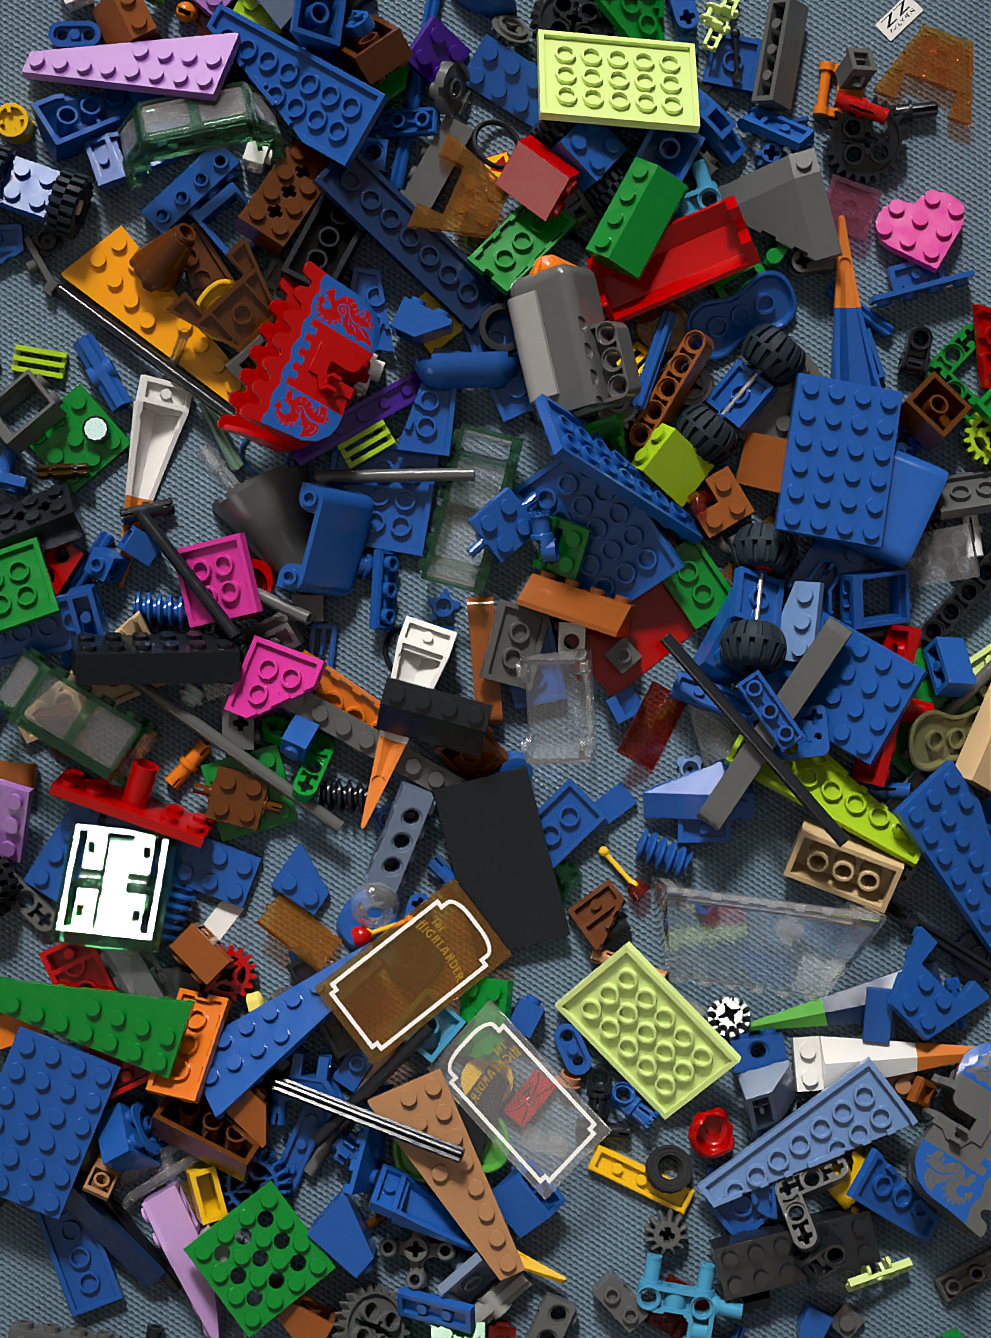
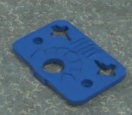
[749,705,830,761]

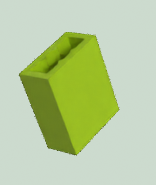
[631,423,714,507]

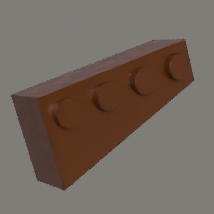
[150,1096,260,1182]

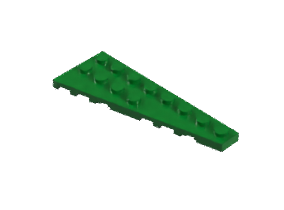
[0,977,195,1079]

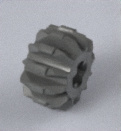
[644,1209,689,1256]

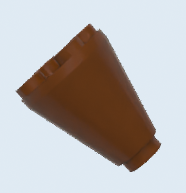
[129,223,196,292]

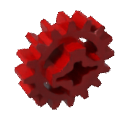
[204,943,258,1001]

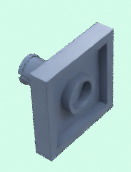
[436,1250,498,1303]

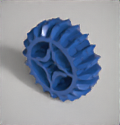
[220,1146,292,1219]

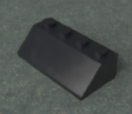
[376,677,494,757]

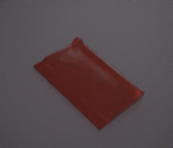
[617,681,687,771]

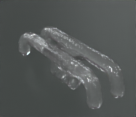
[114,1144,201,1212]

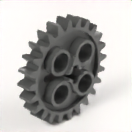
[332,1284,410,1338]

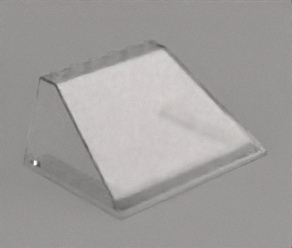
[650,876,887,1001]

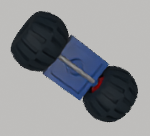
[675,323,806,465]
[719,522,797,676]

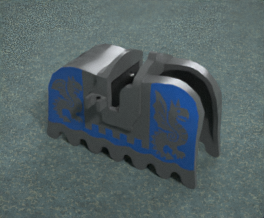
[906,1043,991,1238]

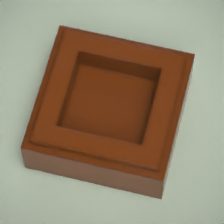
[906,1075,937,1109]

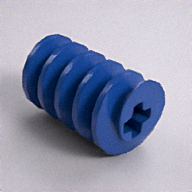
[133,591,188,629]
[635,828,694,880]
[148,881,197,941]

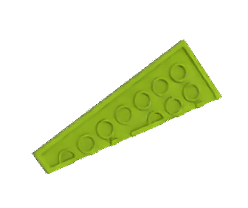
[724,734,921,867]

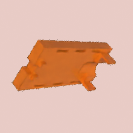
[302,649,381,753]
[145,988,232,1104]

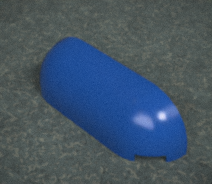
[414,351,519,389]

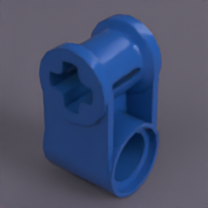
[665,0,699,36]

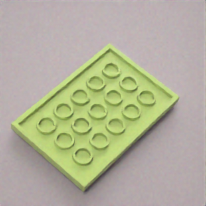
[537,29,700,133]
[555,941,741,1120]

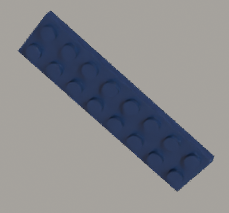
[312,152,503,331]

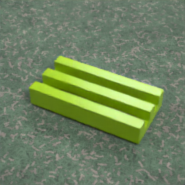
[11,344,69,380]
[337,419,396,469]

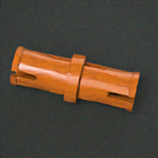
[164,739,212,790]

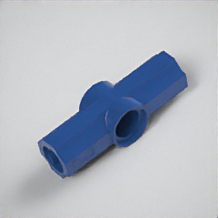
[73,333,133,413]

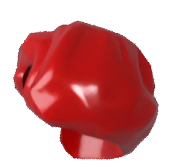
[688,1106,735,1159]

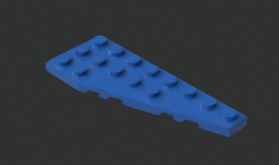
[207,3,389,169]
[534,394,703,544]

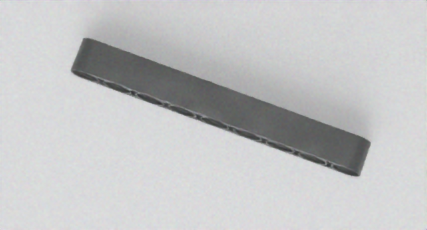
[696,617,853,832]

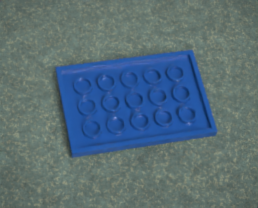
[774,373,903,550]
[512,432,685,602]
[744,606,928,766]
[0,1026,122,1220]

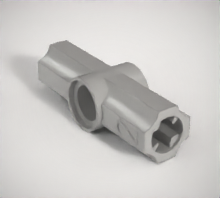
[473,1271,532,1326]

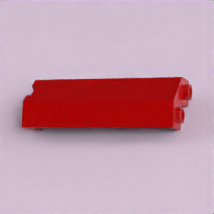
[586,195,761,323]

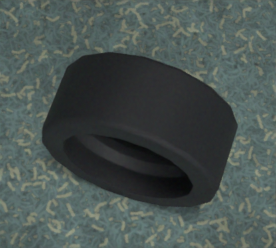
[479,303,517,354]

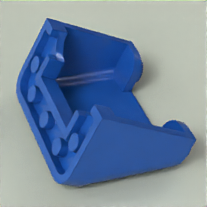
[841,449,948,567]
[276,482,374,597]

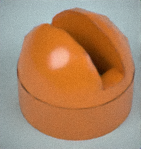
[175,1,199,24]

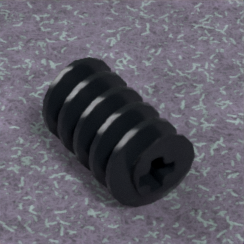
[319,778,370,814]

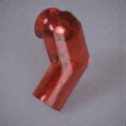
[687,490,713,514]

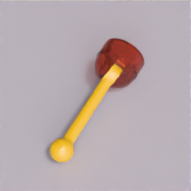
[599,846,650,902]

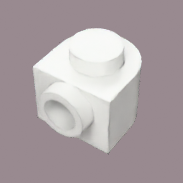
[243,137,275,174]

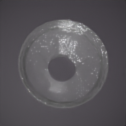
[351,882,399,929]

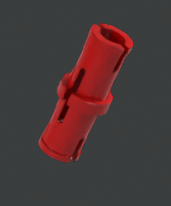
[834,91,890,125]

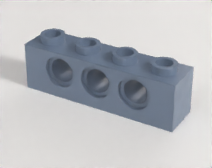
[364,781,436,895]

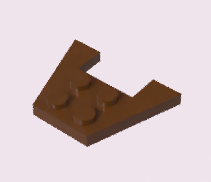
[166,237,276,352]

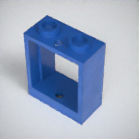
[192,182,264,269]
[839,567,912,630]

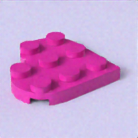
[875,190,965,274]

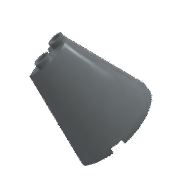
[211,461,315,579]

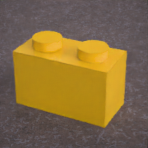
[184,1162,228,1225]

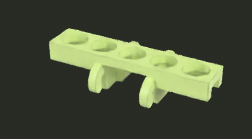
[699,0,740,53]
[845,1256,913,1293]

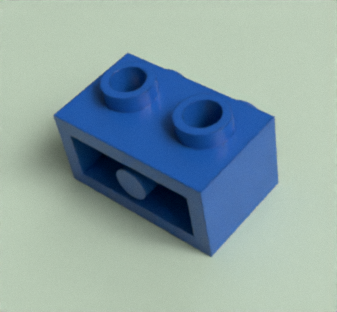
[923,636,977,697]

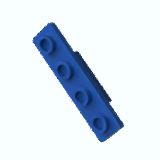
[868,262,975,308]

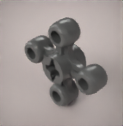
[379,1231,459,1291]

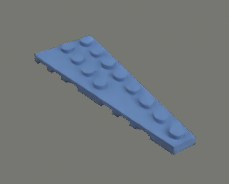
[697,1056,918,1208]

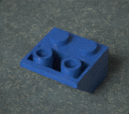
[390,296,454,346]
[96,1103,161,1171]
[492,1158,567,1239]

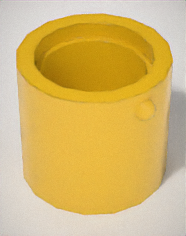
[0,103,36,145]

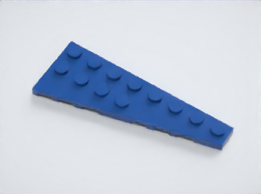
[203,943,384,1120]

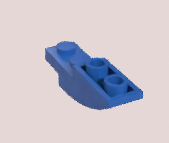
[698,88,747,167]

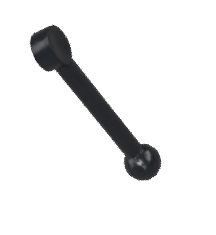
[730,28,743,84]

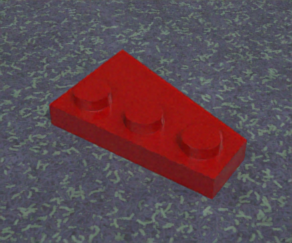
[972,304,991,391]

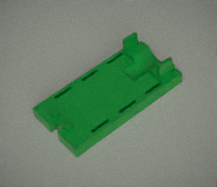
[467,204,577,296]

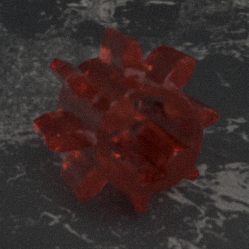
[488,1319,516,1338]

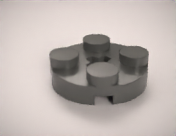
[429,61,470,116]

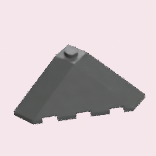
[716,148,842,263]

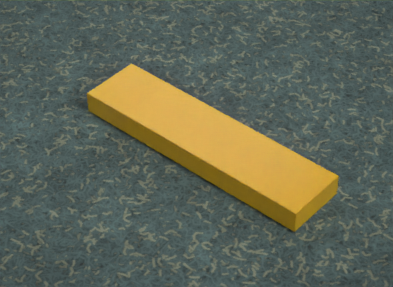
[587,1143,695,1215]

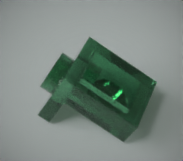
[554,859,582,902]

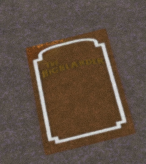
[314,878,512,1065]

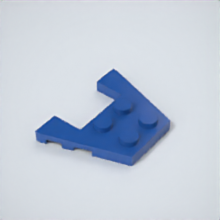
[886,926,990,1040]

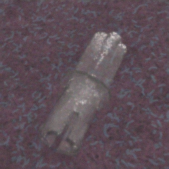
[196,444,240,491]

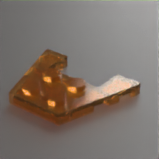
[872,25,973,127]
[406,133,509,239]

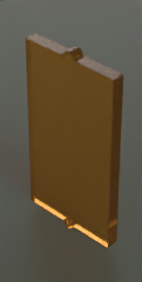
[256,893,342,971]

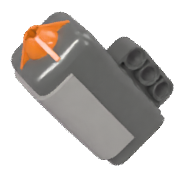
[507,255,641,422]

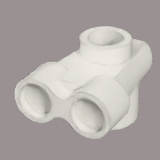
[353,353,385,397]

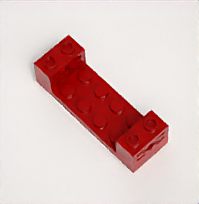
[39,927,151,1100]

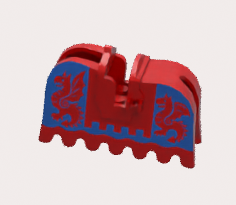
[217,261,380,453]

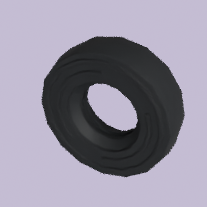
[645,1145,693,1194]

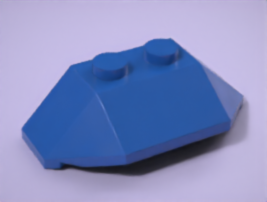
[685,586,747,686]

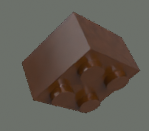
[899,371,972,452]

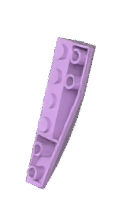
[141,1180,223,1338]

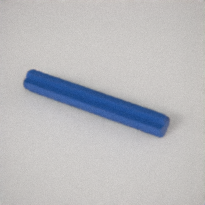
[630,310,677,410]

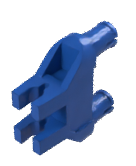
[269,1049,346,1134]

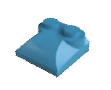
[391,987,466,1063]

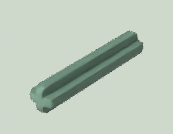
[199,402,244,472]

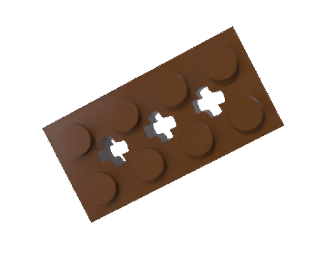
[234,137,332,259]

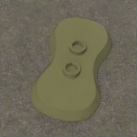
[908,705,981,772]

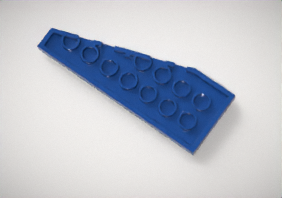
[893,760,991,956]

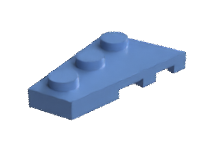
[780,581,824,662]

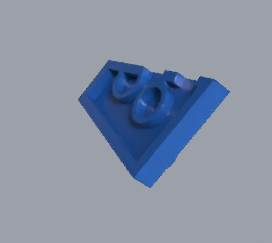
[350,266,394,354]

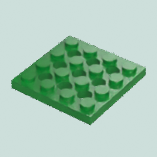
[183,1180,336,1338]

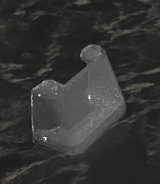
[516,649,597,764]

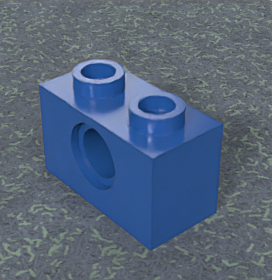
[728,1028,787,1074]

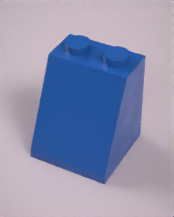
[307,1187,377,1278]

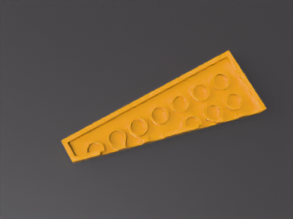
[61,225,246,403]

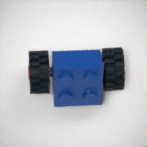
[528,120,627,211]

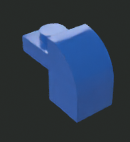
[796,1300,833,1338]

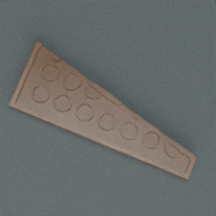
[367,1068,525,1281]

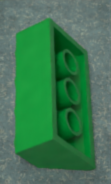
[586,157,689,280]

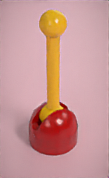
[351,915,415,949]

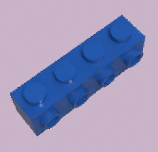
[141,140,242,234]

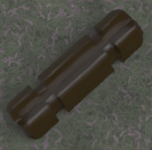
[37,463,90,480]

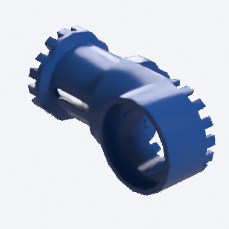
[527,510,560,563]
[609,1082,660,1132]

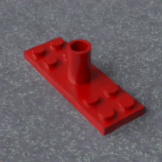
[851,625,935,787]
[49,759,215,848]

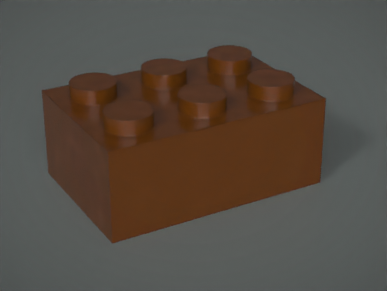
[333,14,414,85]

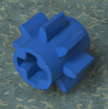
[754,140,787,169]
[331,1131,360,1165]

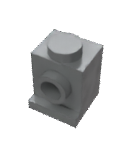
[835,47,877,91]

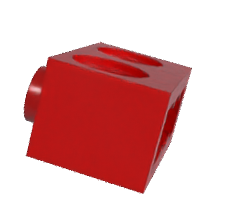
[44,542,86,596]

